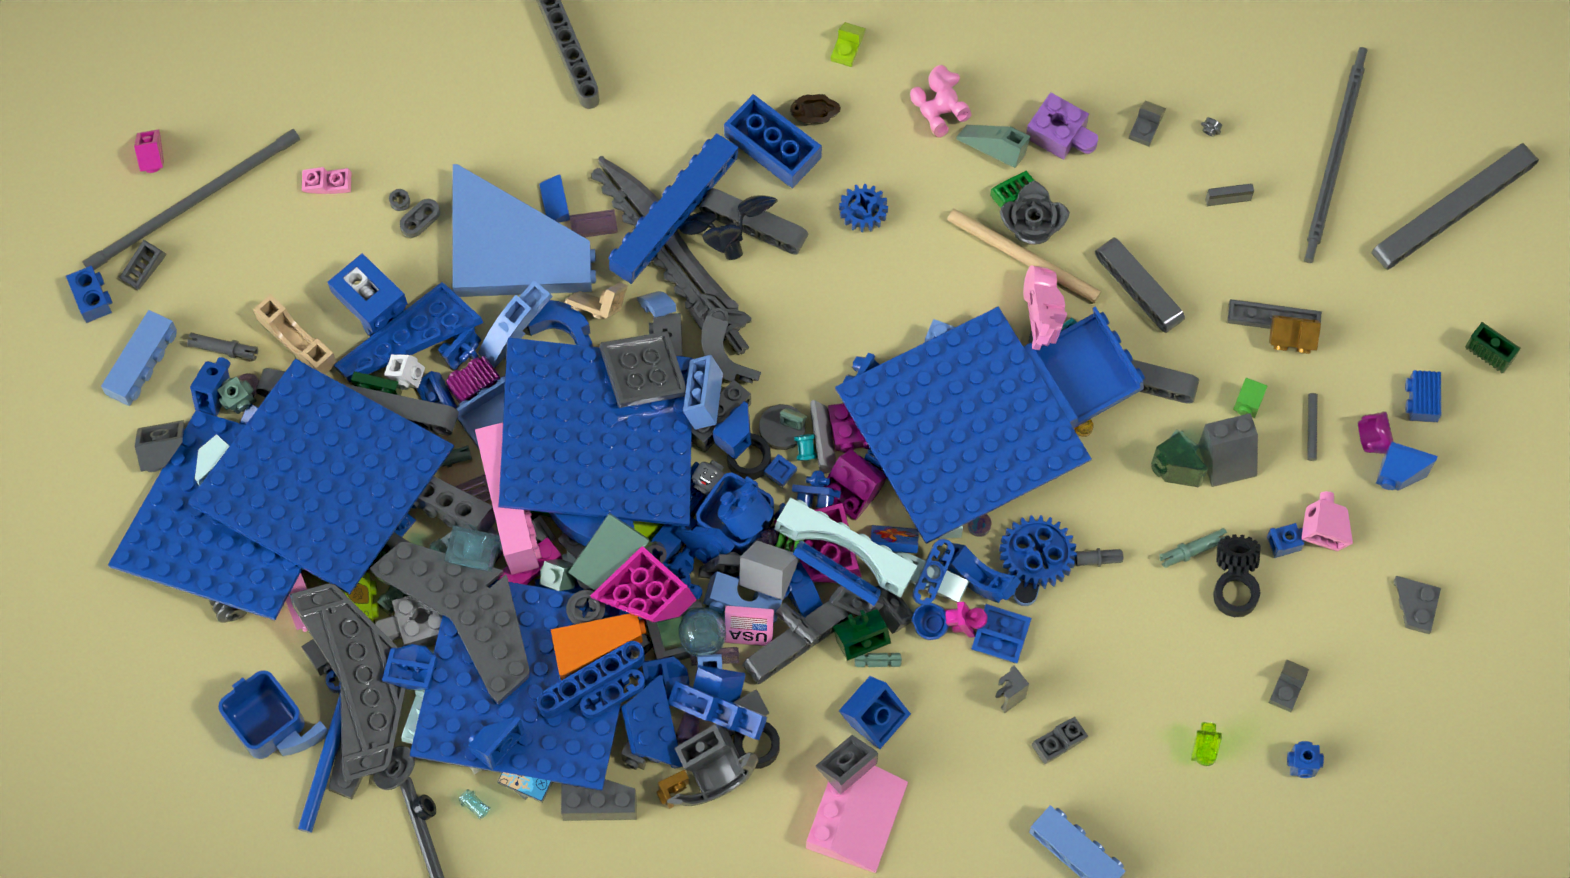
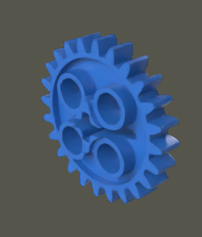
[999,515,1077,589]

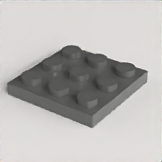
[600,331,686,408]

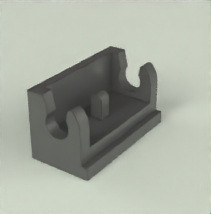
[995,665,1029,713]

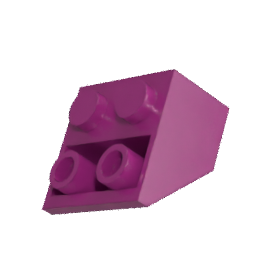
[824,450,887,520]

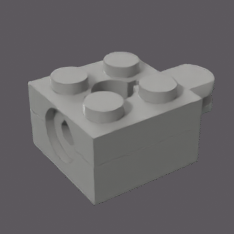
[376,596,443,647]

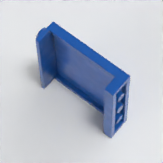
[1024,306,1145,429]

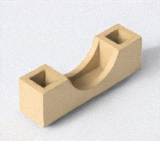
[253,294,337,374]

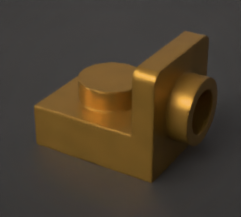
[656,769,689,809]

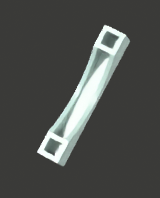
[774,497,917,598]

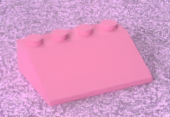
[806,766,908,873]

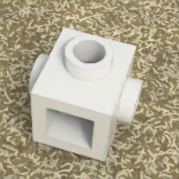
[384,355,425,390]

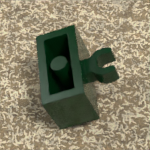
[833,609,891,661]

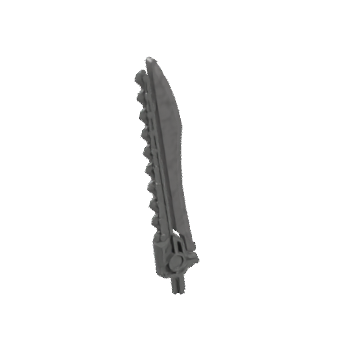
[591,156,751,355]

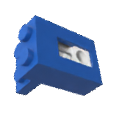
[327,253,408,337]

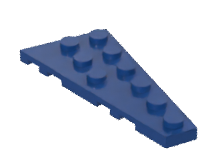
[334,282,484,383]

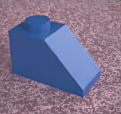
[788,562,823,617]

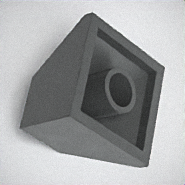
[135,420,185,472]

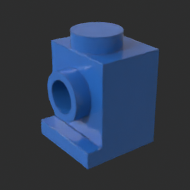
[1267,523,1306,558]

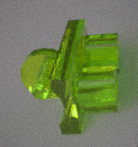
[1191,722,1222,766]

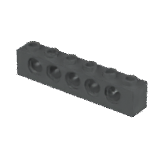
[412,476,496,540]

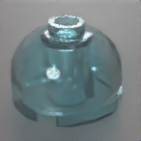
[678,607,726,657]

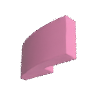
[302,167,352,194]

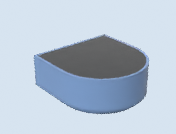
[1013,580,1040,606]

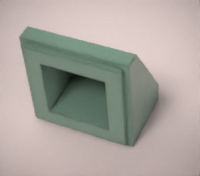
[780,408,807,430]

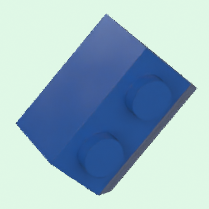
[839,676,911,749]

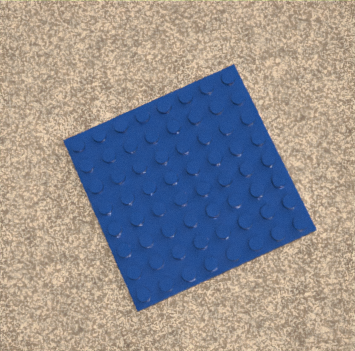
[835,306,1092,544]
[498,337,693,526]
[188,359,454,595]
[108,410,303,620]
[410,580,639,791]

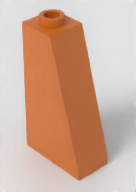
[551,613,646,681]

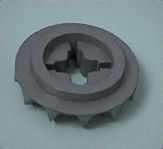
[566,590,605,625]

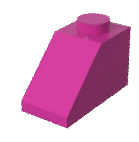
[134,129,164,173]

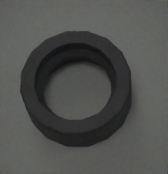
[727,433,771,480]
[1213,571,1261,618]
[734,722,780,769]

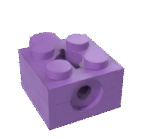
[1026,92,1098,160]

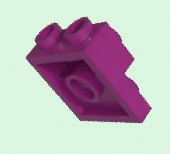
[828,403,870,453]

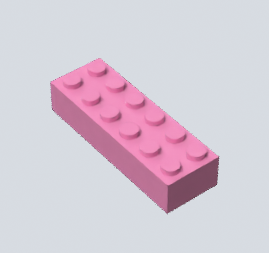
[475,422,542,575]

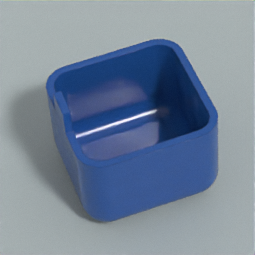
[218,670,305,759]

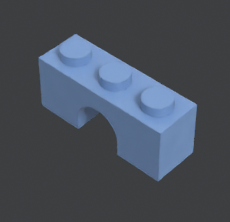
[703,571,782,623]

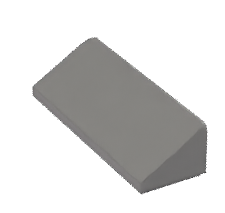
[810,400,836,473]

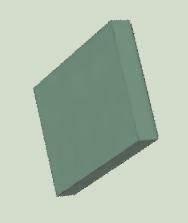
[568,512,649,590]

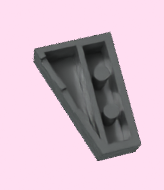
[561,779,637,821]

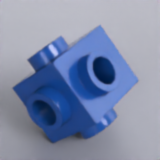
[1287,741,1324,778]

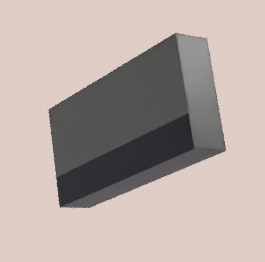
[1205,184,1254,206]

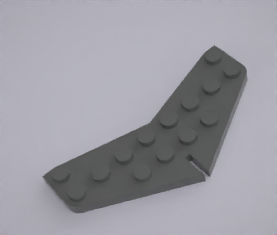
[369,542,530,705]
[290,584,406,782]

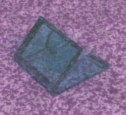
[444,525,501,572]

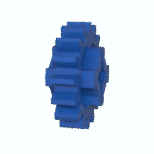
[839,184,888,233]

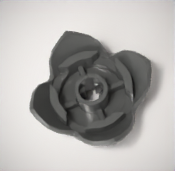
[1000,180,1070,245]

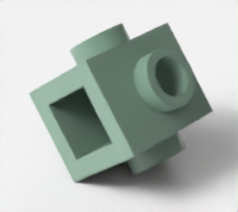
[217,376,257,414]

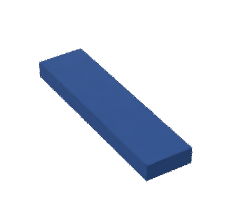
[793,541,881,606]

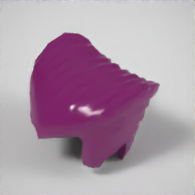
[1358,411,1393,454]

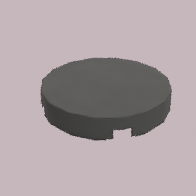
[759,404,805,450]

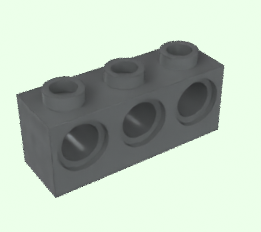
[691,380,751,453]

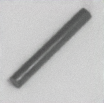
[1307,393,1318,461]

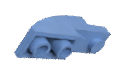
[478,280,553,368]

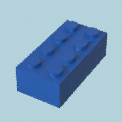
[724,94,822,189]

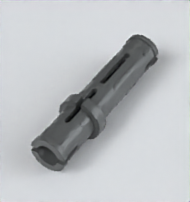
[187,332,258,361]

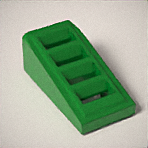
[990,170,1034,208]

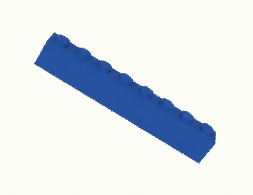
[608,133,739,284]

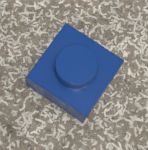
[764,454,797,488]

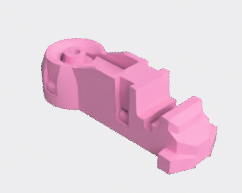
[1023,265,1067,350]

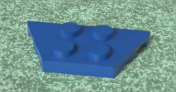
[621,675,683,769]

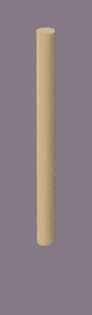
[948,209,1101,303]

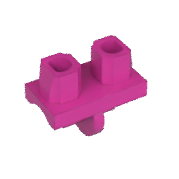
[946,601,988,638]

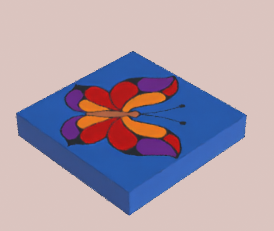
[871,525,919,553]

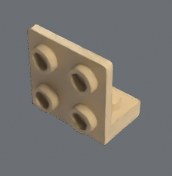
[565,282,628,319]

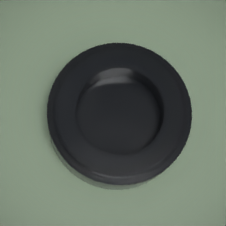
[413,794,436,820]

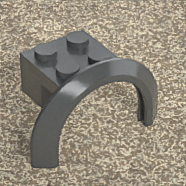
[667,724,759,806]

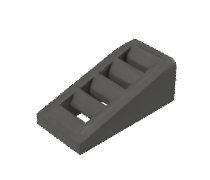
[119,240,166,290]

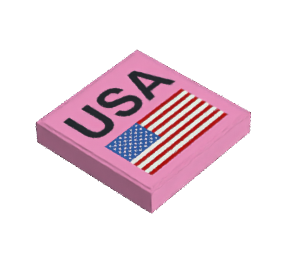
[724,606,774,646]

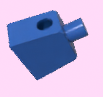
[190,357,231,416]

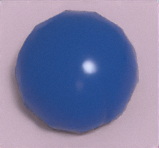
[912,603,949,640]

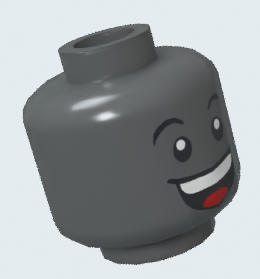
[691,460,725,496]

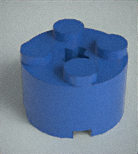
[718,482,773,539]

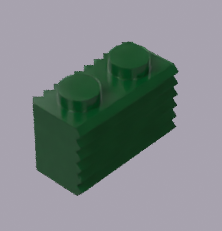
[1465,322,1521,373]

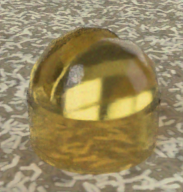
[1074,419,1094,437]

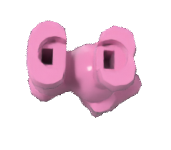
[910,65,972,137]

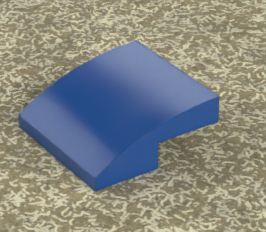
[971,604,1032,663]

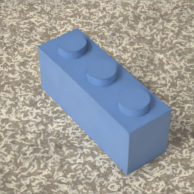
[683,355,723,430]

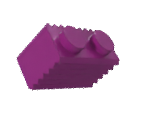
[446,356,500,404]

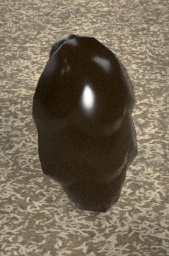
[790,94,841,125]

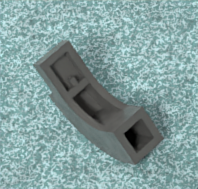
[701,315,761,384]

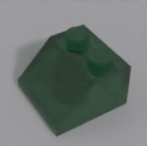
[1151,432,1208,487]

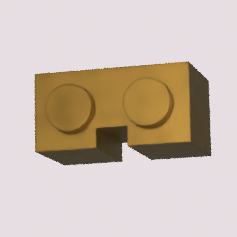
[1269,315,1321,354]

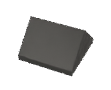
[816,735,878,795]

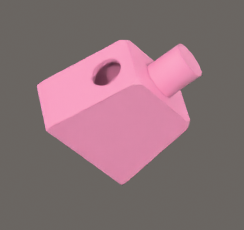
[1302,491,1353,551]

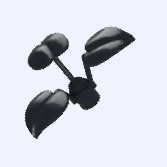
[679,195,778,260]

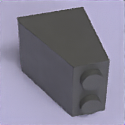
[1198,413,1258,487]

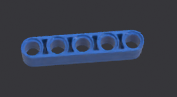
[537,641,645,718]

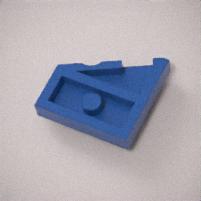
[674,526,735,564]

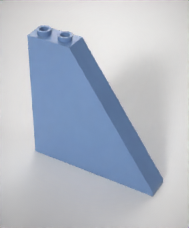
[453,164,596,297]

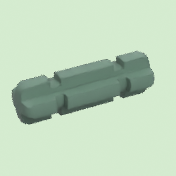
[854,653,902,667]

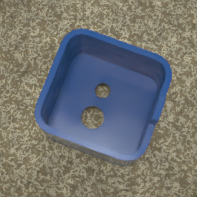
[696,473,774,555]

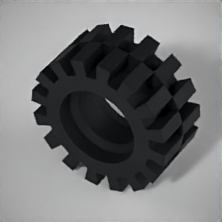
[1216,534,1261,574]

